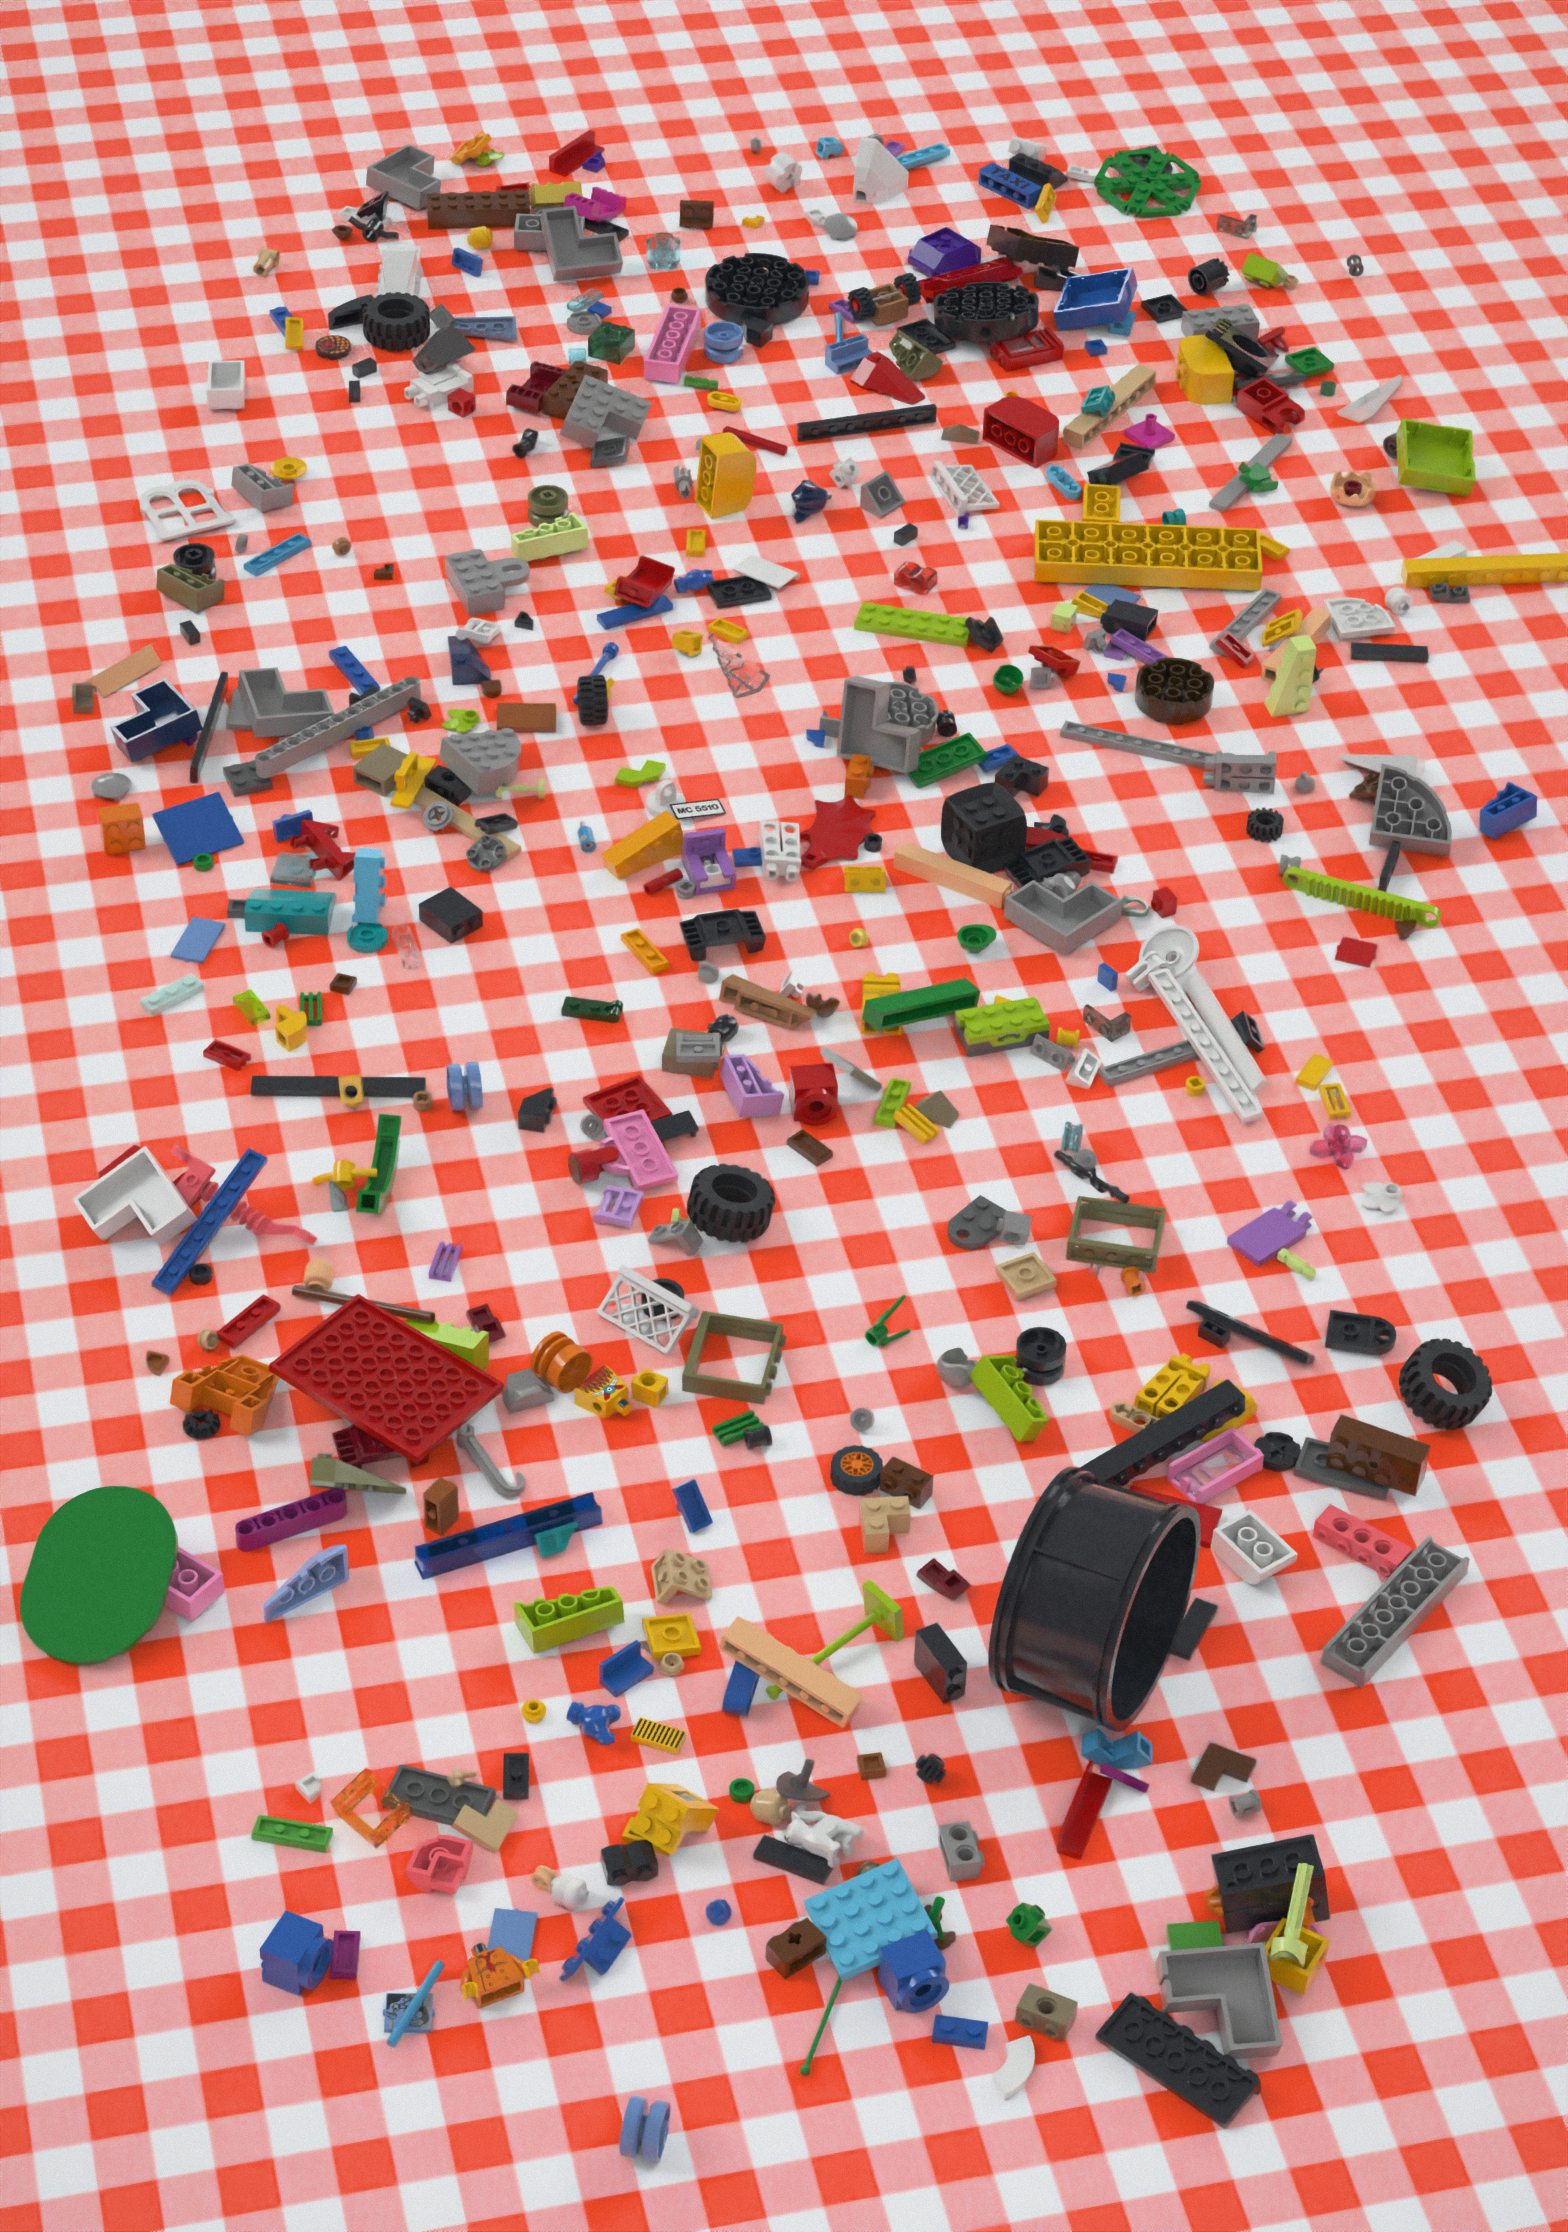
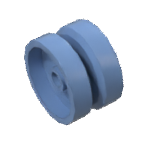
[704,321,743,363]
[446,1061,483,1111]
[619,2095,671,2163]

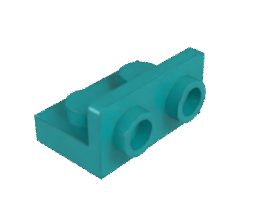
[1080,384,1115,418]

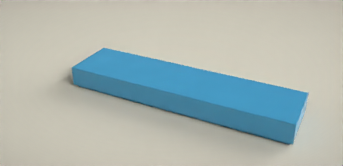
[243,533,312,577]

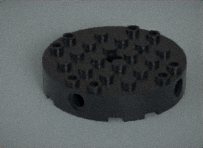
[705,253,809,326]
[934,282,1039,343]

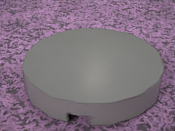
[567,311,602,335]

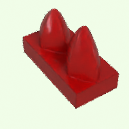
[1257,325,1289,352]

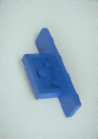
[559,1897,632,1982]

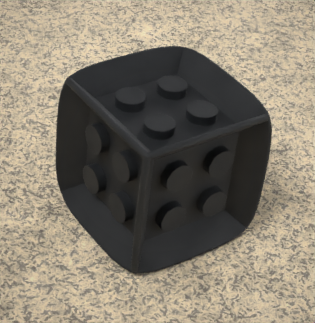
[941,782,1027,874]

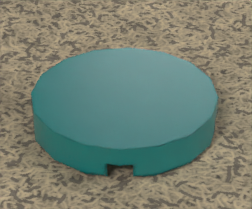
[347,922,388,953]

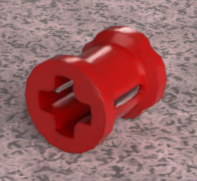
[261,922,290,948]

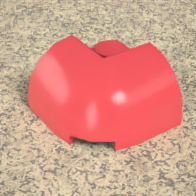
[406,1834,473,1895]

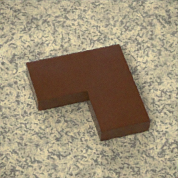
[1191,1742,1257,1791]

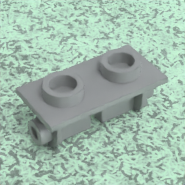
[1030,1034,1075,1072]

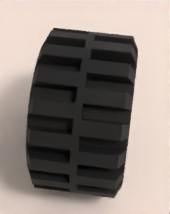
[577,675,608,725]

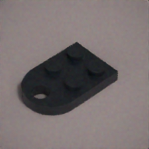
[1324,1309,1396,1355]

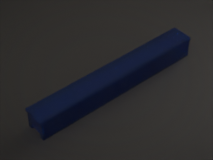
[414,1492,603,1580]

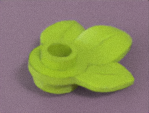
[474,148,505,166]
[442,708,480,733]

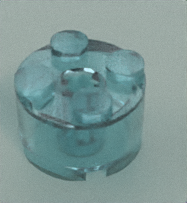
[646,232,681,270]

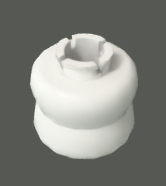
[1384,587,1412,615]
[549,1873,589,1911]

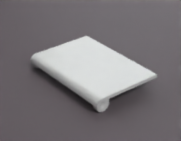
[732,554,800,589]

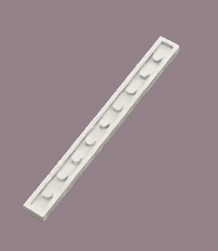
[1148,968,1263,1124]

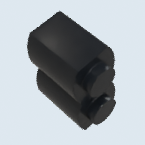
[600,1840,658,1886]

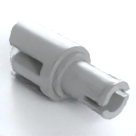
[673,465,693,499]

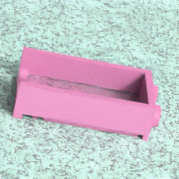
[1167,1427,1264,1504]

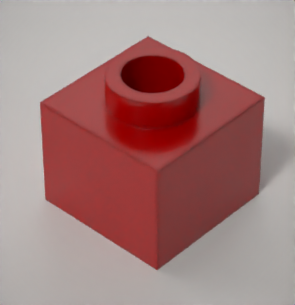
[1151,886,1178,918]

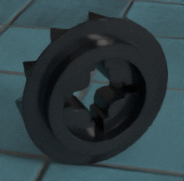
[182,1408,221,1439]

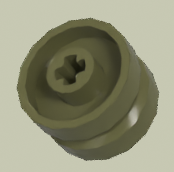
[527,485,569,528]

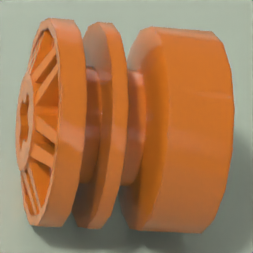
[530,1331,593,1393]

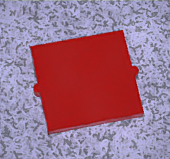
[1335,936,1378,968]

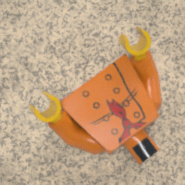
[459,1943,541,2009]

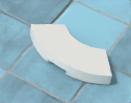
[992,2035,1035,2099]

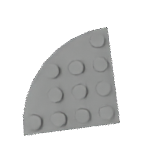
[439,728,521,795]
[1369,764,1452,856]

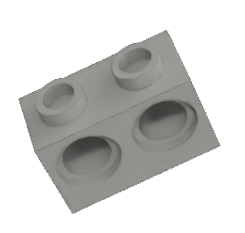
[938,1821,985,1882]

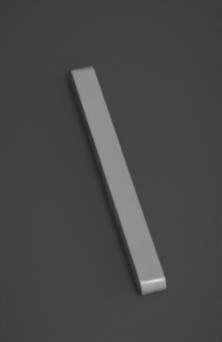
[255,676,421,778]

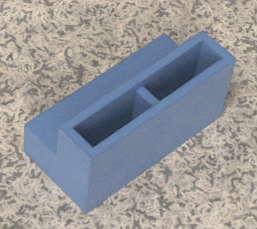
[825,334,873,375]

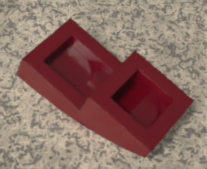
[466,1304,506,1343]
[916,1558,971,1600]

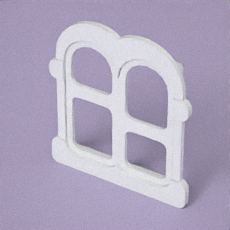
[139,480,234,541]

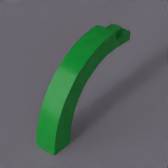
[356,1114,402,1215]

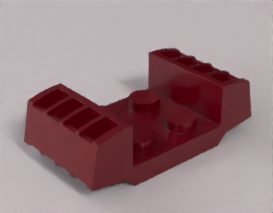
[506,361,567,414]
[332,1424,430,1470]

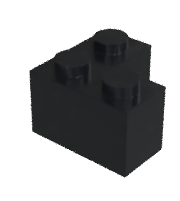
[994,754,1049,798]

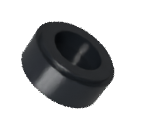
[189,1264,212,1285]

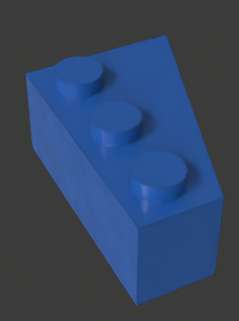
[1479,781,1537,839]

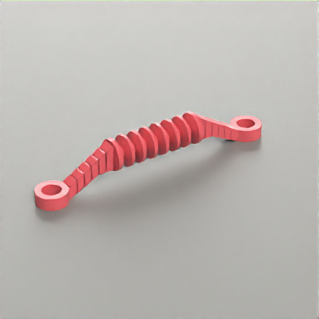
[171,1145,318,1246]

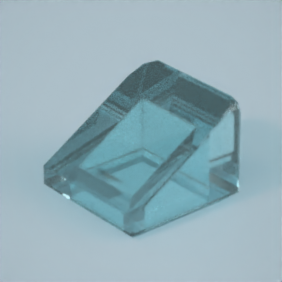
[329,1181,349,1212]

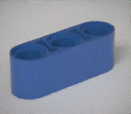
[722,1660,760,1716]

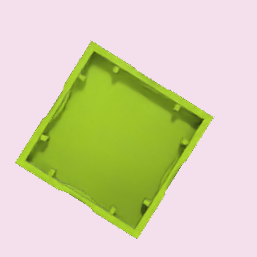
[1396,418,1476,496]

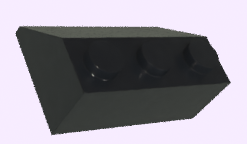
[1009,153,1068,190]

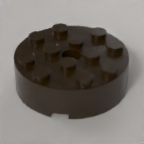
[1135,657,1214,725]

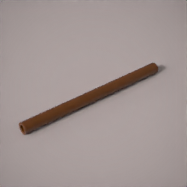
[292,1285,436,1323]

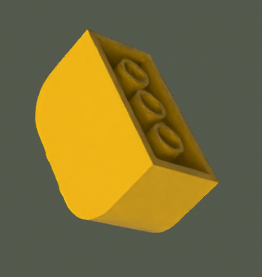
[1175,335,1234,405]
[694,432,757,519]

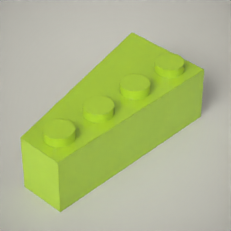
[404,1319,490,1371]
[969,1355,1049,1442]
[513,1586,625,1654]

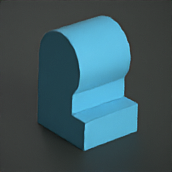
[815,137,844,159]

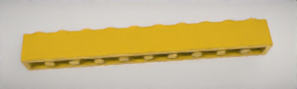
[1401,553,1568,588]

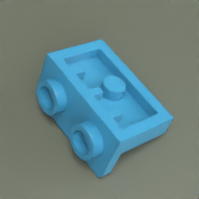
[1107,310,1137,336]

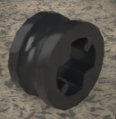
[864,833,883,853]

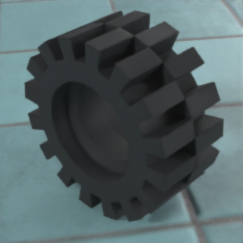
[1246,807,1284,843]

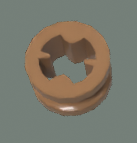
[413,1091,433,1112]

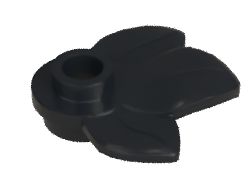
[1034,814,1069,838]

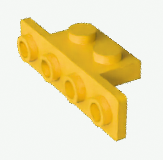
[390,751,436,809]

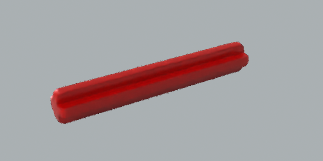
[723,426,788,456]

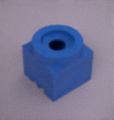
[259,1910,334,1997]
[878,1930,950,2013]

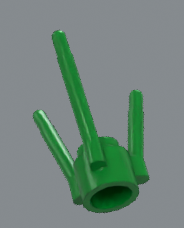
[864,1294,911,1346]

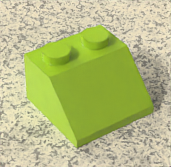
[1241,253,1288,288]

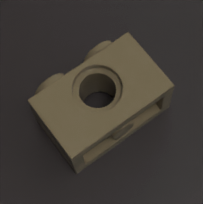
[1015,1983,1078,2041]

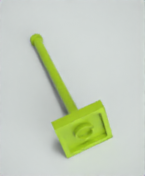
[766,1579,904,1701]

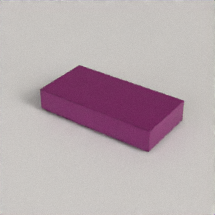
[330,1930,361,1980]

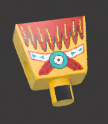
[574,1365,632,1418]

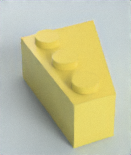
[529,181,583,211]

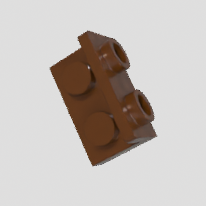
[679,200,714,229]

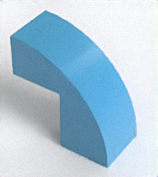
[1081,1728,1153,1769]

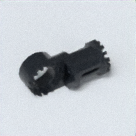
[512,428,539,459]

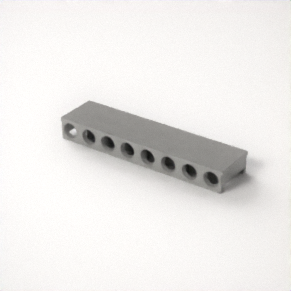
[1320,1535,1470,1688]

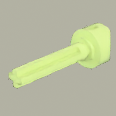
[1269,1863,1314,1967]

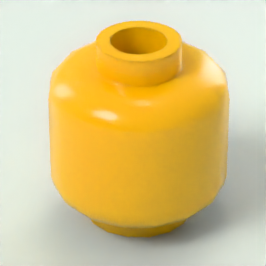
[467,226,494,250]

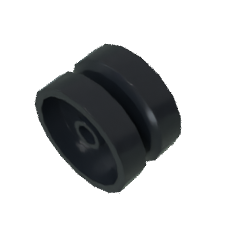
[173,543,216,580]
[1015,1327,1067,1386]

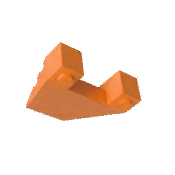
[169,1355,280,1436]

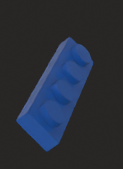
[328,645,380,695]

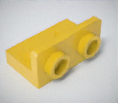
[844,866,886,892]

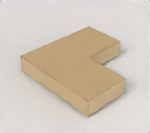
[451,1799,519,1854]

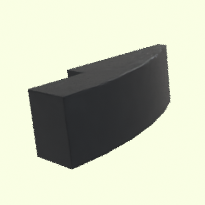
[1033,266,1082,291]
[328,294,373,330]

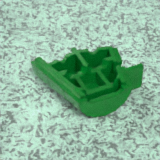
[1238,461,1279,493]

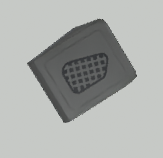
[430,303,455,329]

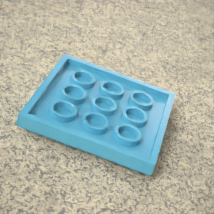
[803,1858,938,1982]

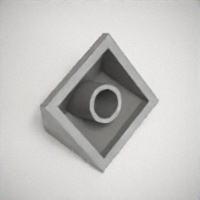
[860,470,906,518]

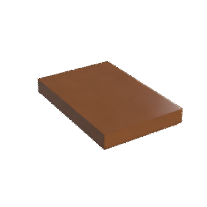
[497,703,556,733]

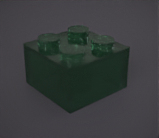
[588,321,635,365]

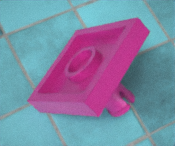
[1124,413,1175,449]

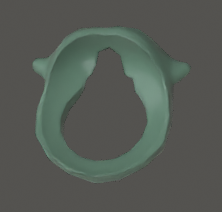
[1121,895,1149,917]

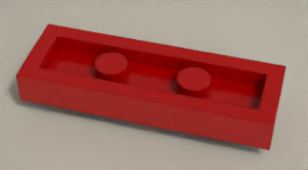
[216,1294,281,1349]

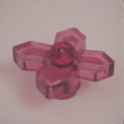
[1309,1123,1368,1170]

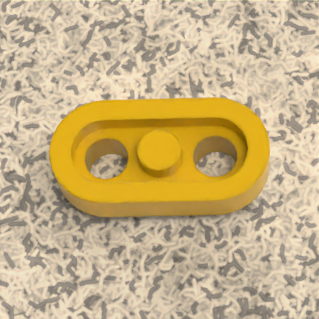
[707,391,742,412]

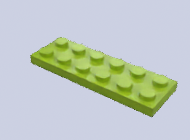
[854,602,971,648]

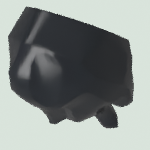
[707,1014,739,1043]

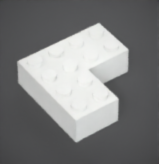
[72,1146,198,1246]

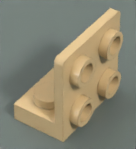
[651,1548,713,1605]

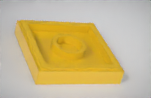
[642,1613,702,1660]

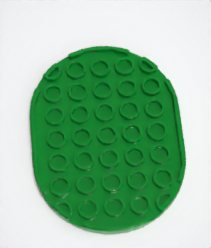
[20,1485,178,1665]

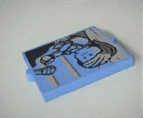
[383,1993,435,2033]

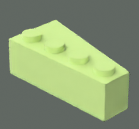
[511,512,589,563]
[1264,635,1317,717]

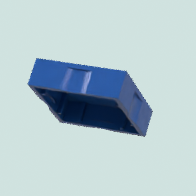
[1053,267,1138,331]

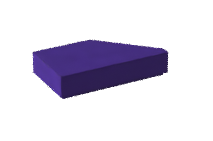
[582,150,605,173]

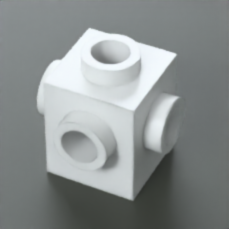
[828,457,861,488]

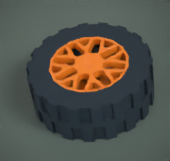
[830,1445,883,1496]

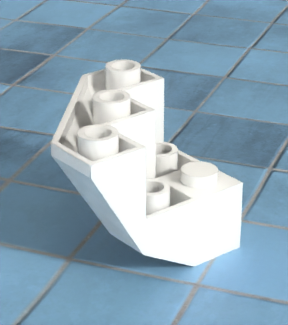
[853,137,909,204]

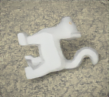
[784,1802,864,1868]

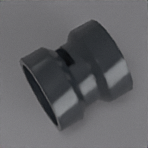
[936,710,957,737]

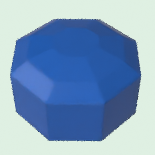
[355,726,374,741]

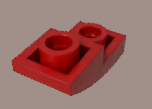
[1026,826,1066,849]

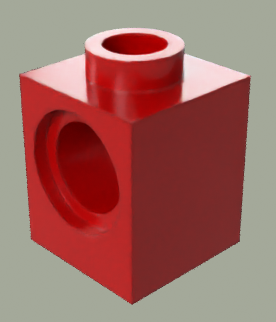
[447,388,476,418]

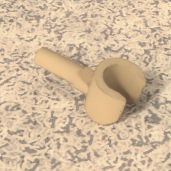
[447,1767,477,1787]

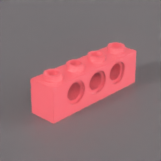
[1312,1504,1413,1578]

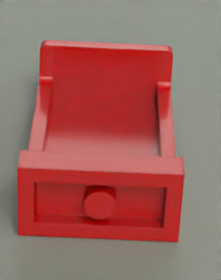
[613,555,675,608]

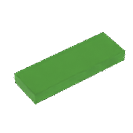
[251,1814,333,1853]

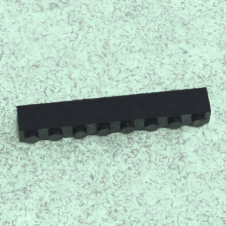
[1080,1379,1246,1487]

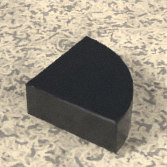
[514,611,534,631]

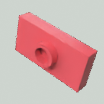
[176,1158,216,1207]

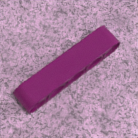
[235,1488,347,1552]

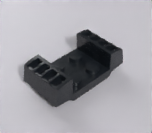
[1004,837,1092,889]
[679,909,766,961]

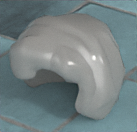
[935,1347,978,1388]

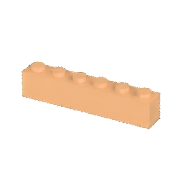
[718,1616,864,1729]

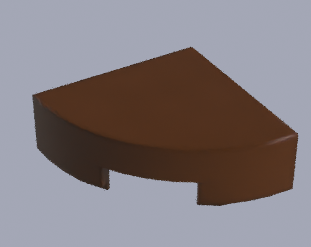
[373,563,394,580]
[1395,920,1416,940]

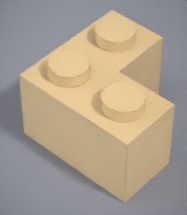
[859,1496,911,1553]

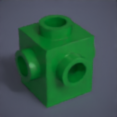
[1006,1902,1053,1947]

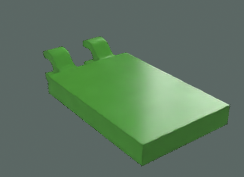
[1166,1921,1223,1951]

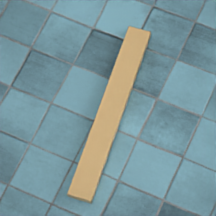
[394,784,522,861]

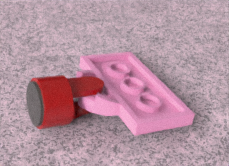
[568,1109,679,1191]

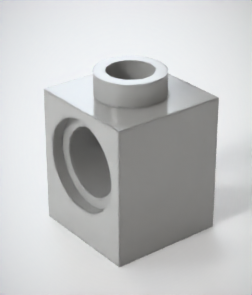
[996,1210,1032,1246]

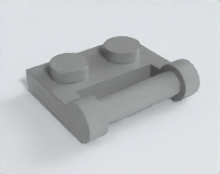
[676,1033,720,1063]

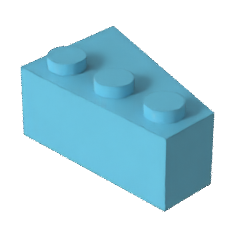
[352,847,386,923]

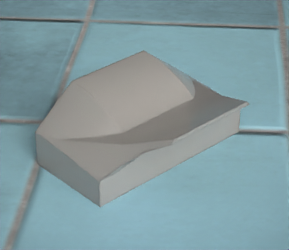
[502,1368,554,1414]

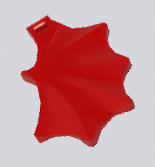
[799,795,876,870]

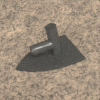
[776,1759,831,1801]

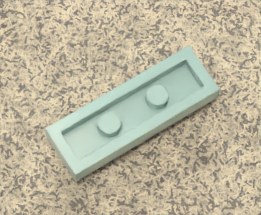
[139,973,204,1017]

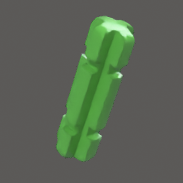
[684,375,719,391]

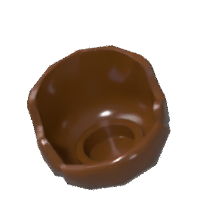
[806,993,841,1017]

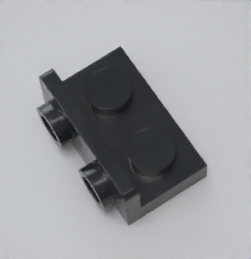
[965,616,1004,653]

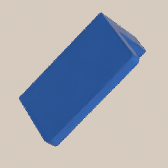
[599,1640,654,1698]

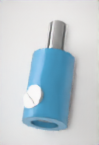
[577,821,596,853]

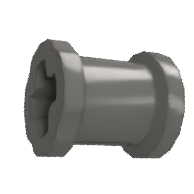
[1346,254,1364,276]

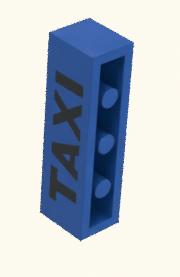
[978,162,1042,209]

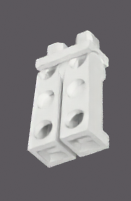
[404,361,474,409]
[757,820,801,881]

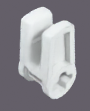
[1125,951,1169,992]

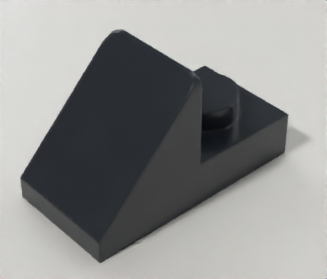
[357,191,389,222]

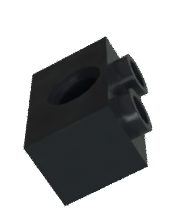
[424,765,472,807]

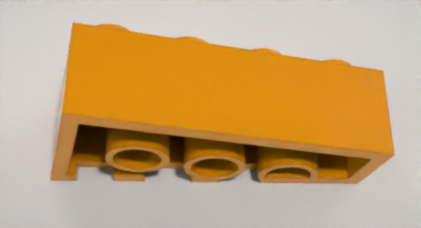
[601,810,684,880]

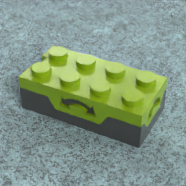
[954,996,1050,1058]

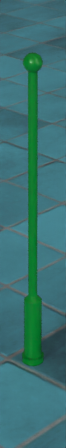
[800,1976,842,2076]

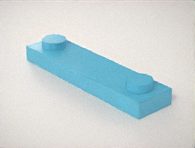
[895,142,951,170]

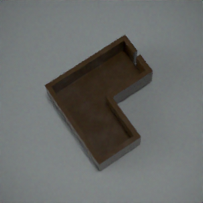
[986,224,1080,269]

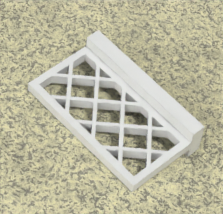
[930,460,1000,516]
[596,1264,701,1356]

